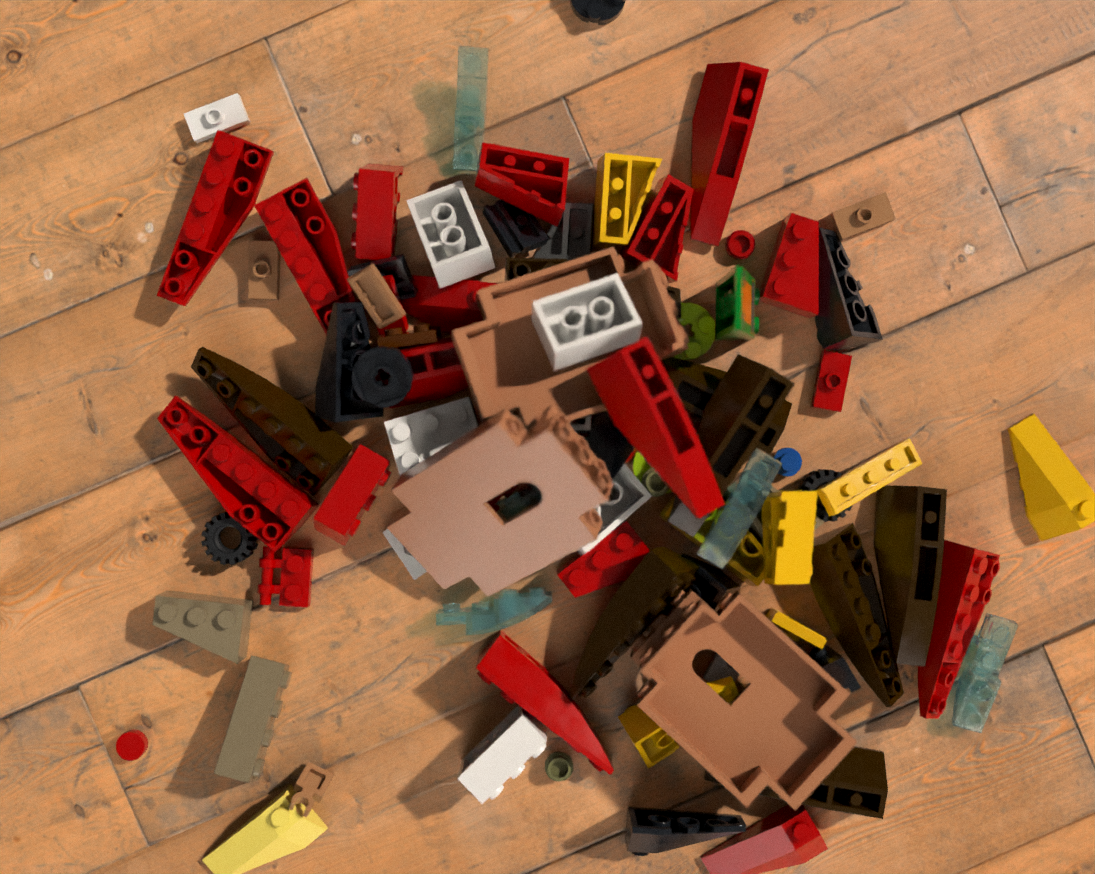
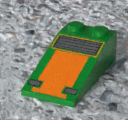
[715,266,760,341]

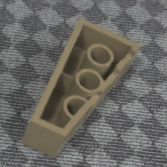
[214,655,292,783]

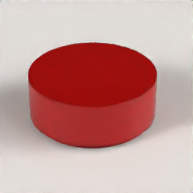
[725,230,755,260]
[116,729,148,761]

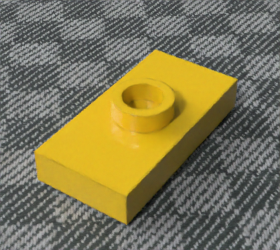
[765,608,827,649]

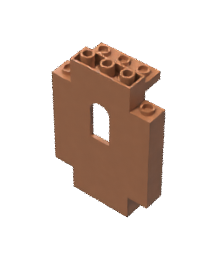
[451,247,689,431]
[387,405,613,596]
[630,589,857,810]

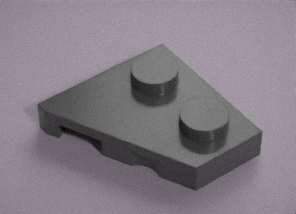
[535,203,594,260]

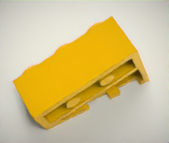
[592,153,662,250]
[761,491,817,585]

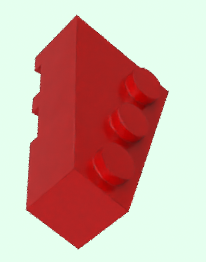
[475,142,570,227]
[351,163,403,260]
[759,213,819,318]
[313,444,392,547]

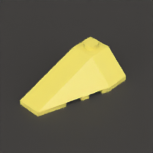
[202,784,328,874]

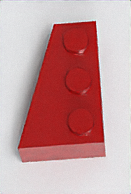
[620,174,693,283]
[556,519,650,598]

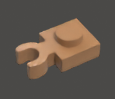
[289,762,334,817]

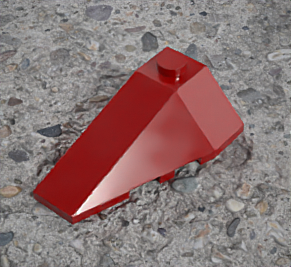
[401,275,498,335]
[700,804,828,874]

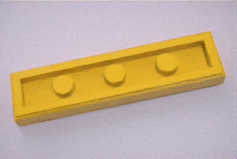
[816,438,922,516]

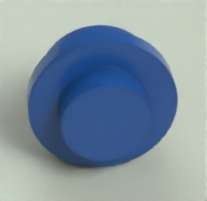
[772,448,802,476]

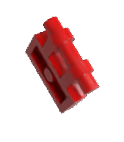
[257,546,314,608]

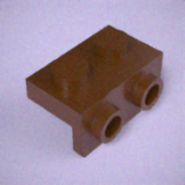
[377,323,442,348]

